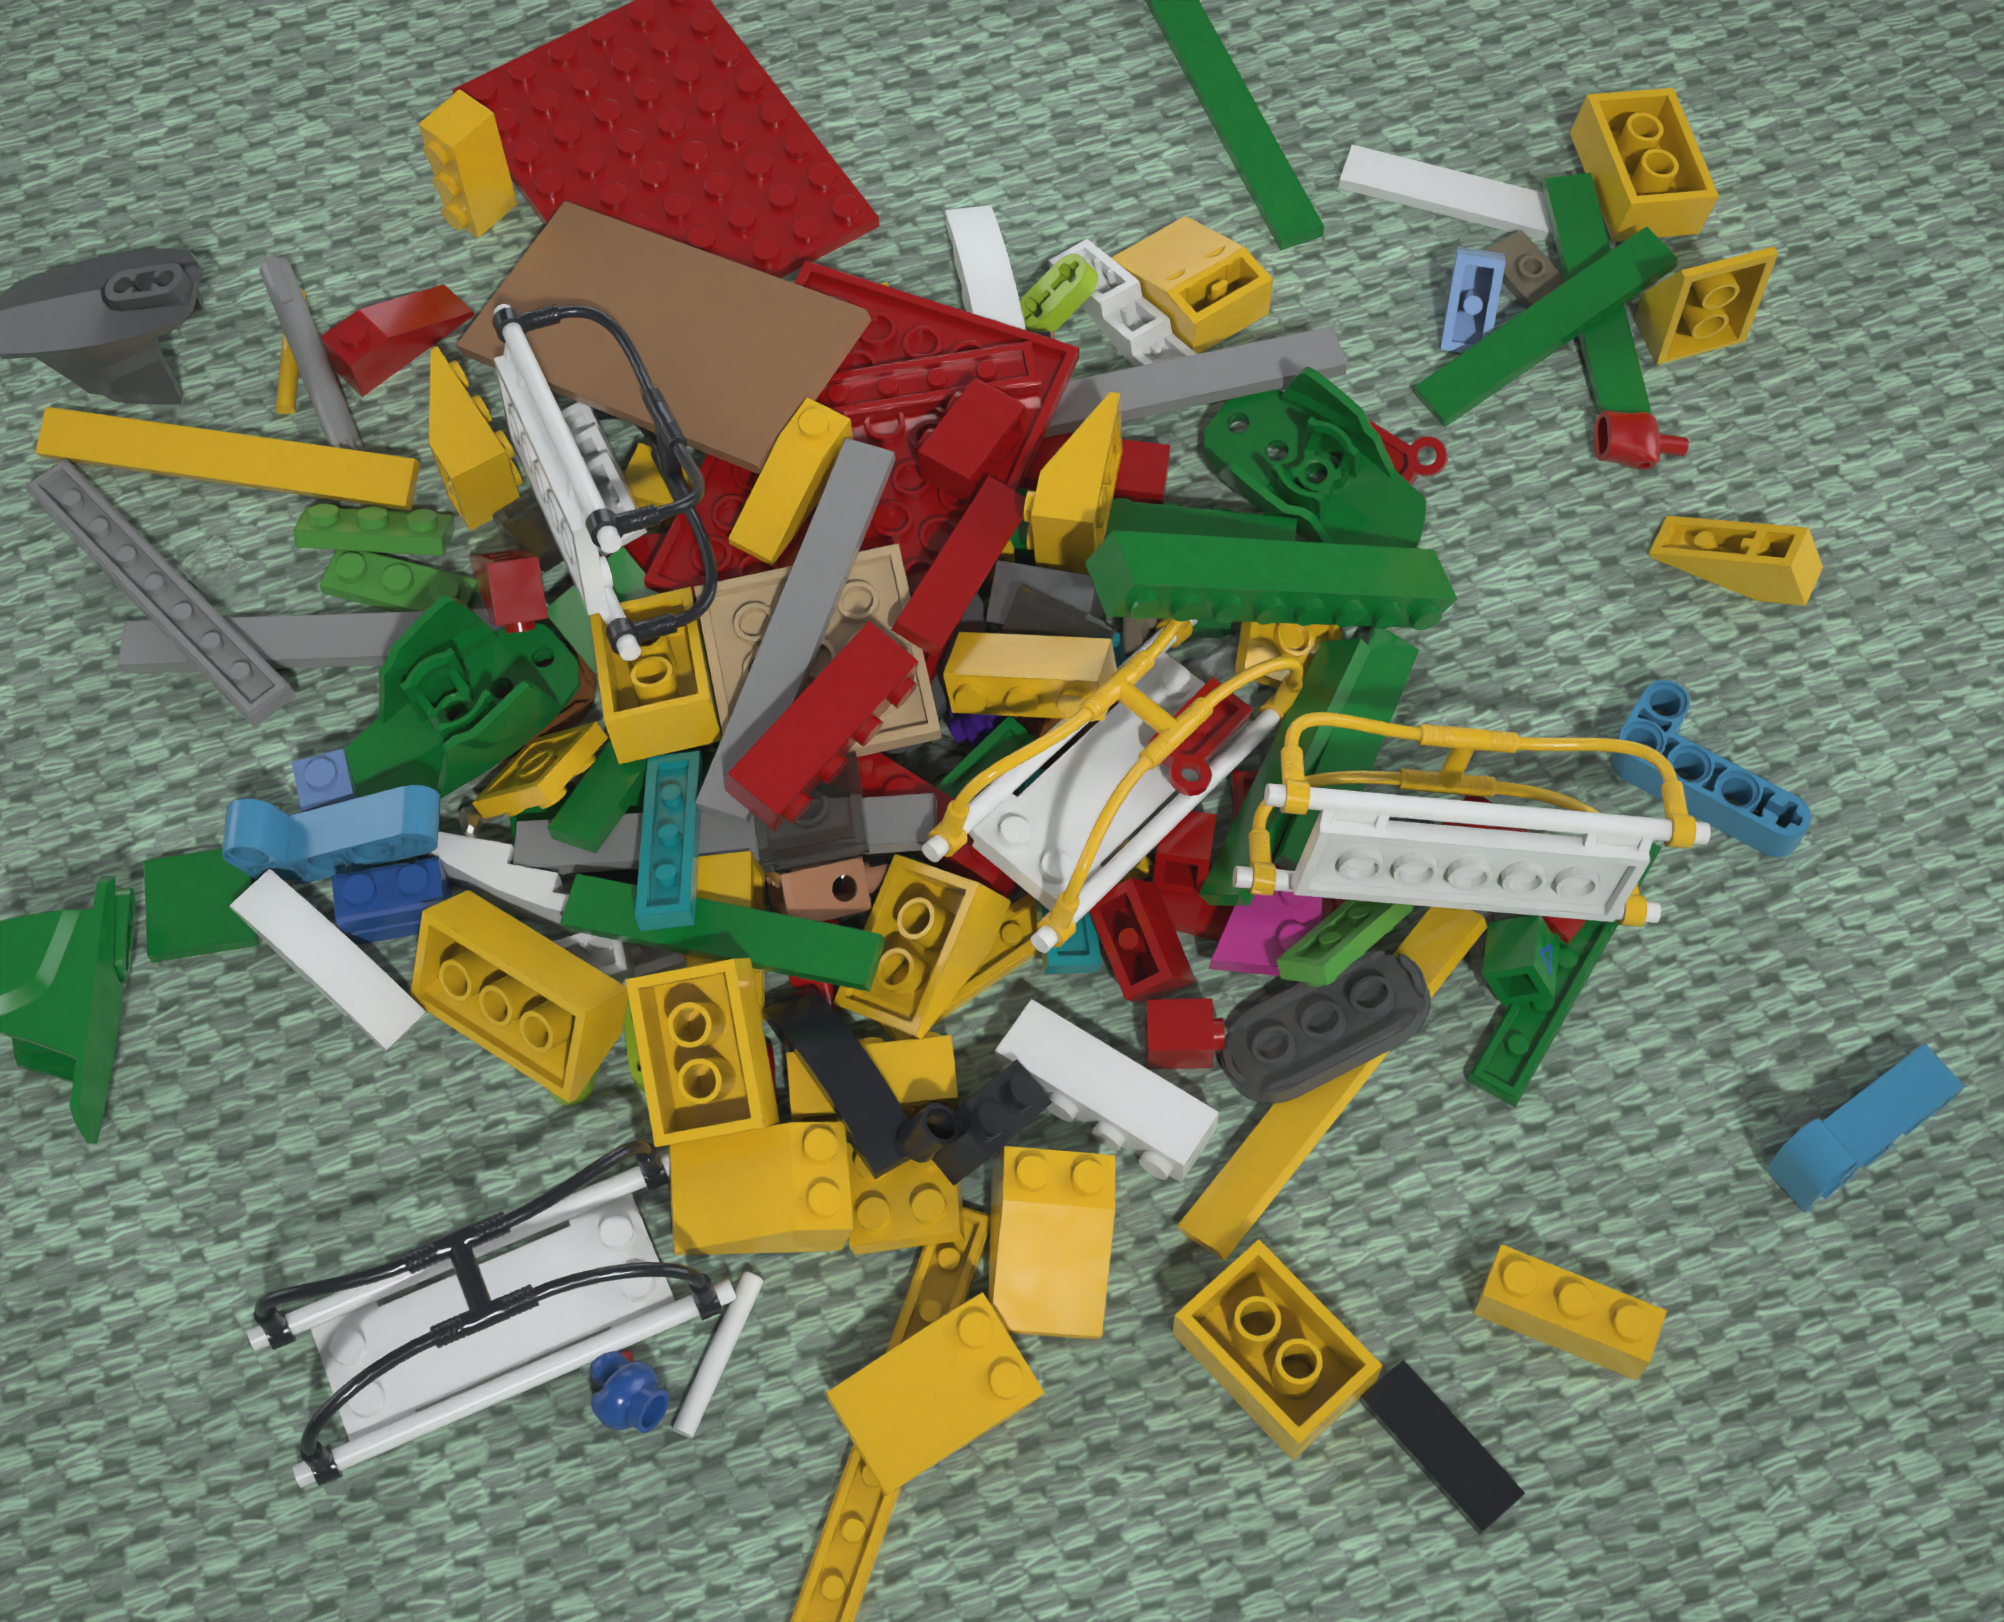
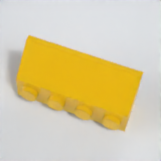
[410,890,628,1103]

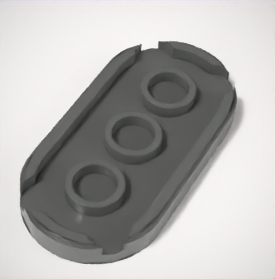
[1220,950,1431,1104]

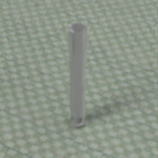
[259,255,365,451]

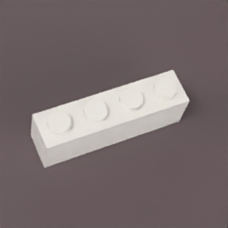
[995,999,1219,1183]

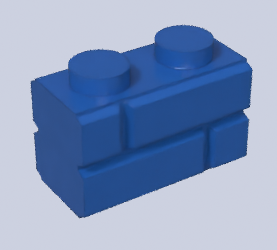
[332,856,452,945]

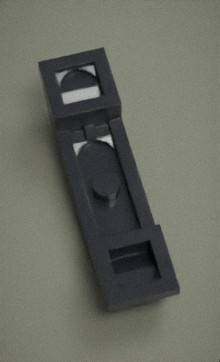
[762,985,910,1179]

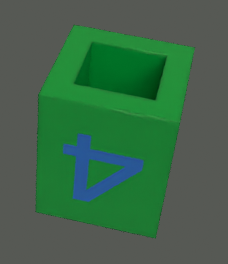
[1482,915,1560,1006]

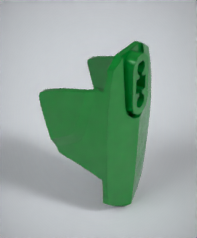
[1204,366,1426,548]
[345,594,580,799]
[0,876,135,1144]

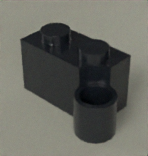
[898,1059,1052,1186]

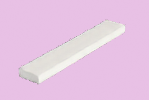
[1338,145,1616,250]

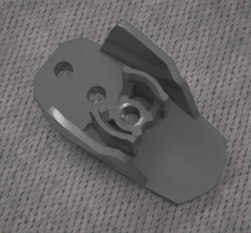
[0,248,203,405]

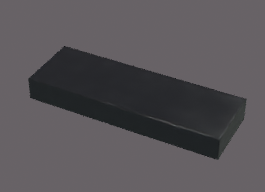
[1359,1360,1525,1535]

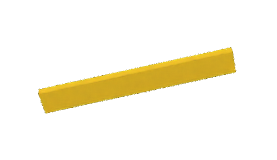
[35,406,421,511]
[1177,907,1488,1261]
[790,1206,990,1622]

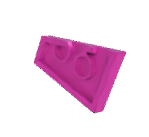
[1209,826,1322,976]

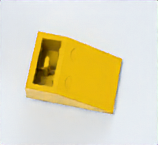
[1111,216,1273,354]
[429,346,523,531]

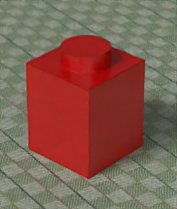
[1153,811,1217,896]
[1145,998,1225,1069]

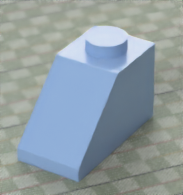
[1440,247,1506,353]

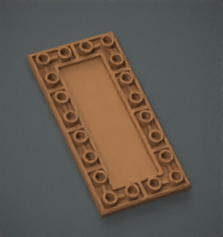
[456,201,872,475]

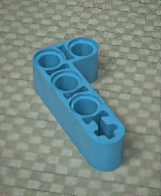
[1610,680,1811,857]
[222,785,440,885]
[1766,1044,1966,1213]

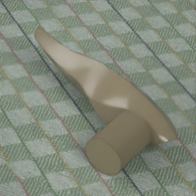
[458,806,505,838]

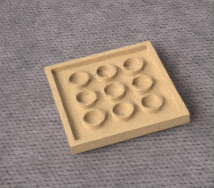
[694,544,942,759]

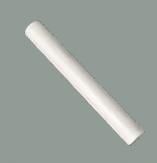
[672,1272,764,1439]

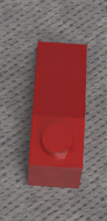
[321,284,474,397]
[469,548,548,633]

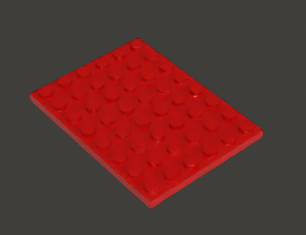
[452,0,880,279]
[643,260,1079,686]

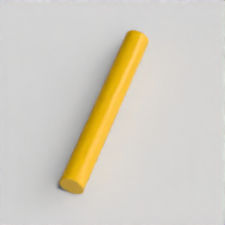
[275,288,306,414]

